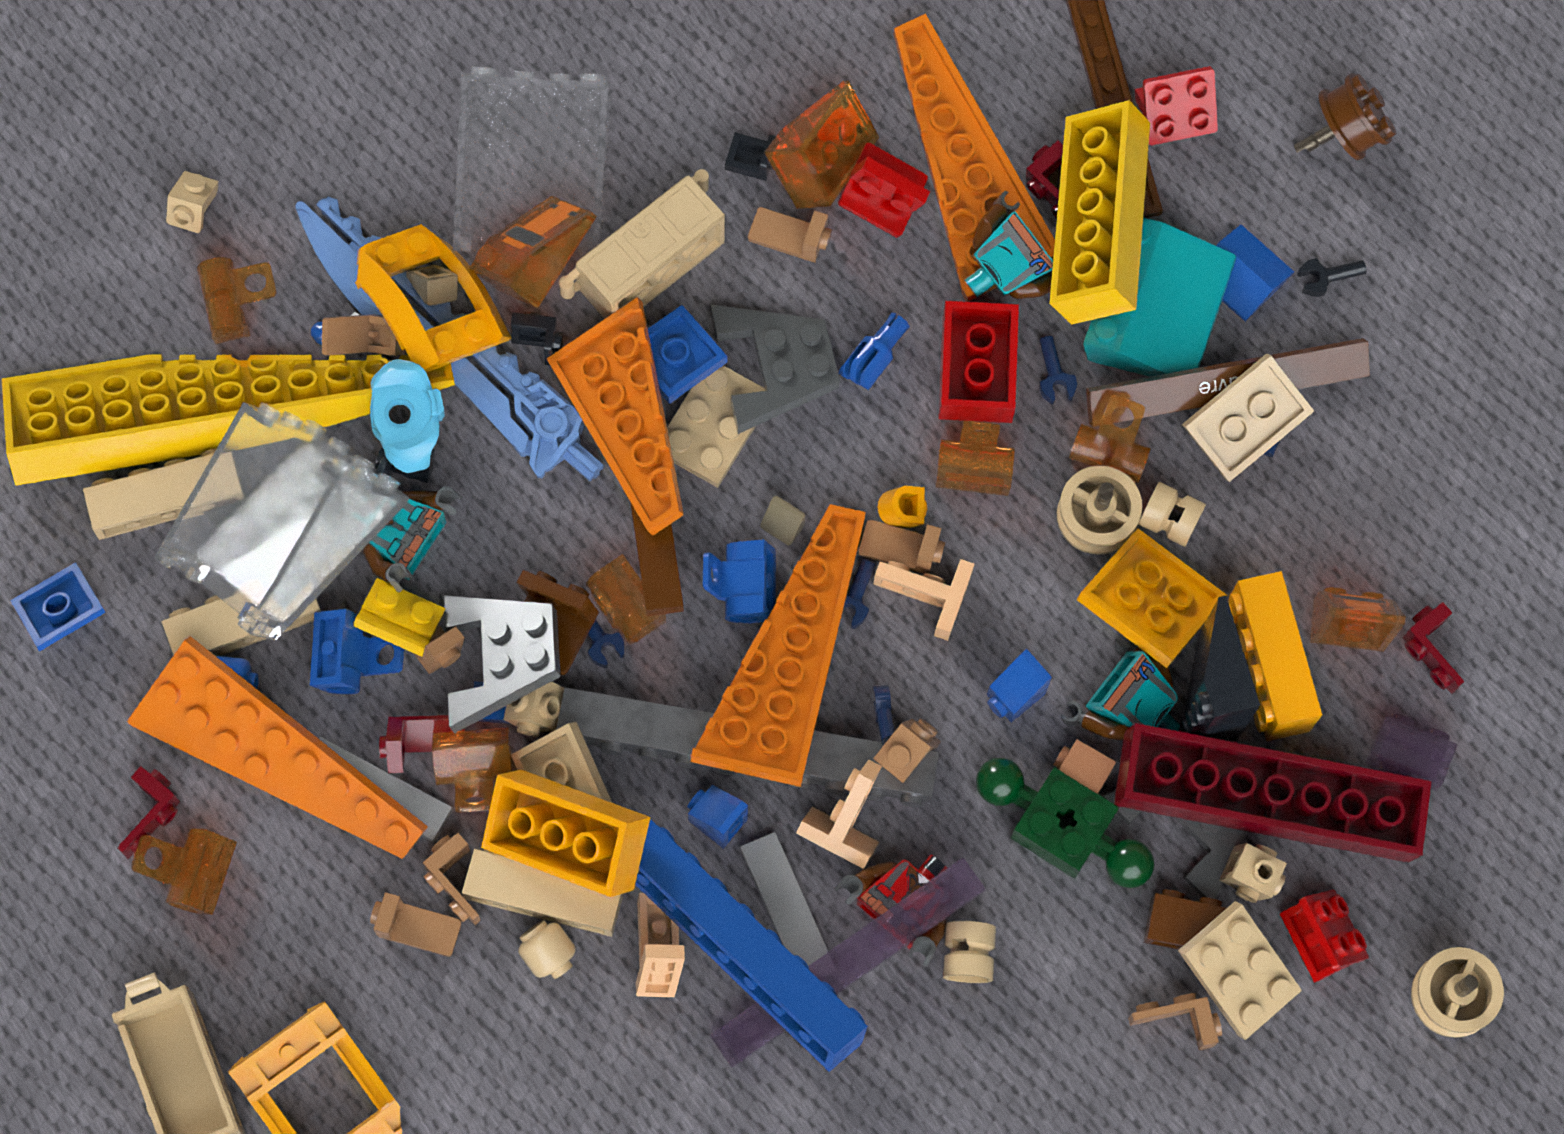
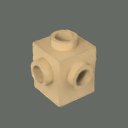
[503,682,564,737]
[1219,843,1287,903]

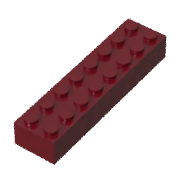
[1114,723,1432,863]

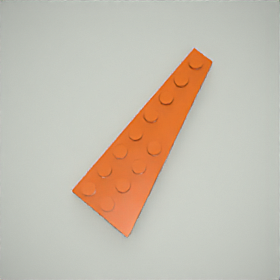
[893,13,1055,302]
[691,504,866,787]
[127,636,428,859]

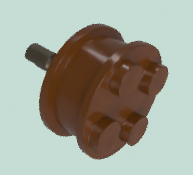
[1294,73,1397,161]

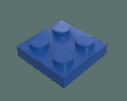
[648,305,728,404]

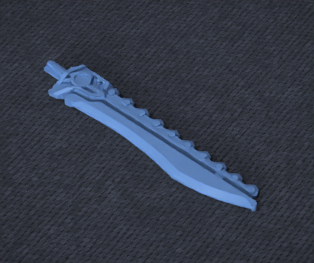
[296,197,605,481]

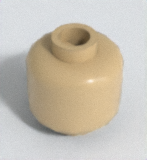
[518,920,576,979]

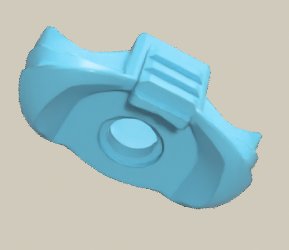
[370,359,445,473]

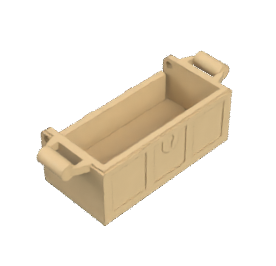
[559,169,725,319]
[112,972,245,1134]

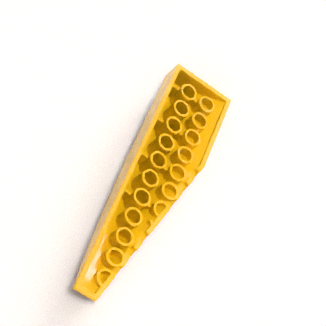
[2,355,455,486]

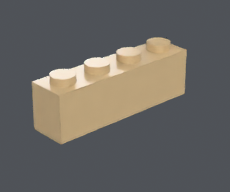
[83,449,243,540]
[161,580,321,656]
[462,849,624,937]

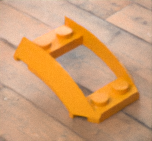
[355,224,511,373]
[228,1001,402,1134]

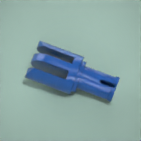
[839,313,910,391]

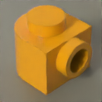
[877,486,927,528]

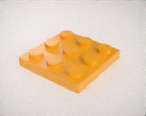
[1076,528,1227,668]

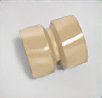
[1138,481,1206,547]
[943,921,996,983]

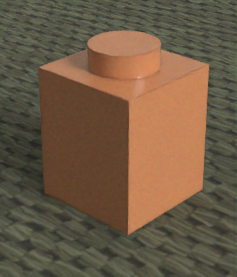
[1053,739,1116,794]

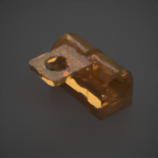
[197,257,277,344]
[1069,395,1151,483]
[935,421,1015,496]
[585,554,666,644]
[432,727,512,813]
[131,829,237,915]

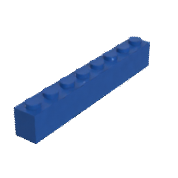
[635,819,868,1072]

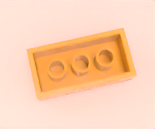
[1228,571,1322,741]
[481,770,650,897]

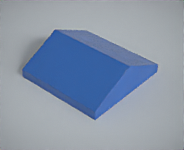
[1216,225,1294,322]
[10,562,106,652]

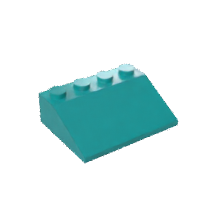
[1083,218,1236,377]

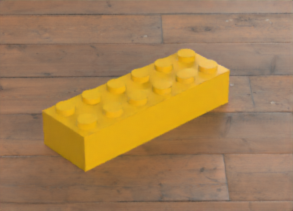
[1049,100,1150,325]

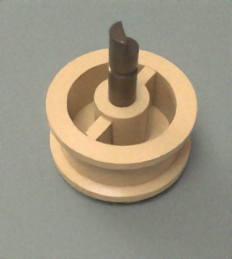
[1057,466,1142,555]
[1411,947,1504,1038]

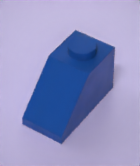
[987,649,1052,723]
[687,785,748,849]

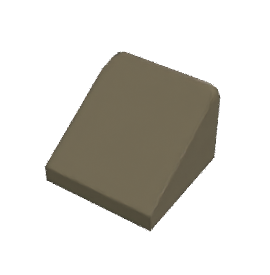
[406,265,458,306]
[760,496,805,545]

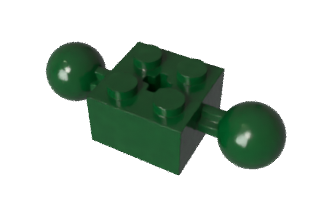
[976,758,1155,888]

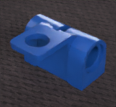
[703,539,776,623]
[310,609,404,694]

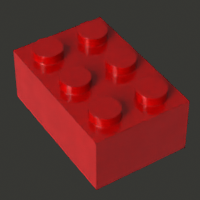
[939,301,1019,423]

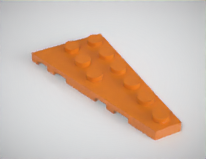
[547,297,684,535]

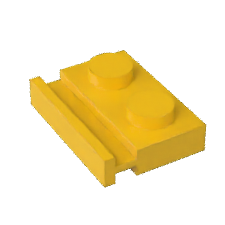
[353,578,446,657]

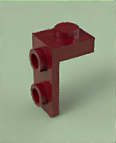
[1026,140,1063,218]
[1402,602,1464,694]
[379,715,466,774]
[117,766,180,859]

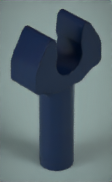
[1039,336,1077,405]
[844,559,876,629]
[588,620,624,669]
[873,685,895,746]

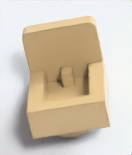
[166,171,219,233]

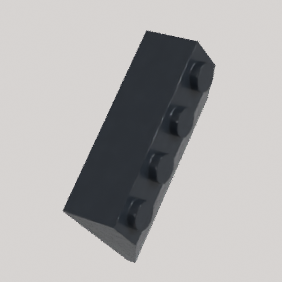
[1181,595,1260,742]

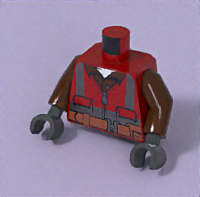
[835,855,948,966]

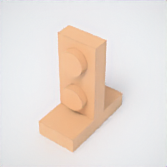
[873,559,974,641]
[796,760,882,869]
[636,893,685,997]

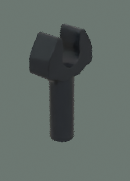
[1297,258,1367,297]

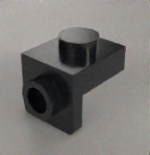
[725,132,781,181]
[510,312,563,366]

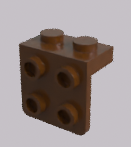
[516,570,599,675]

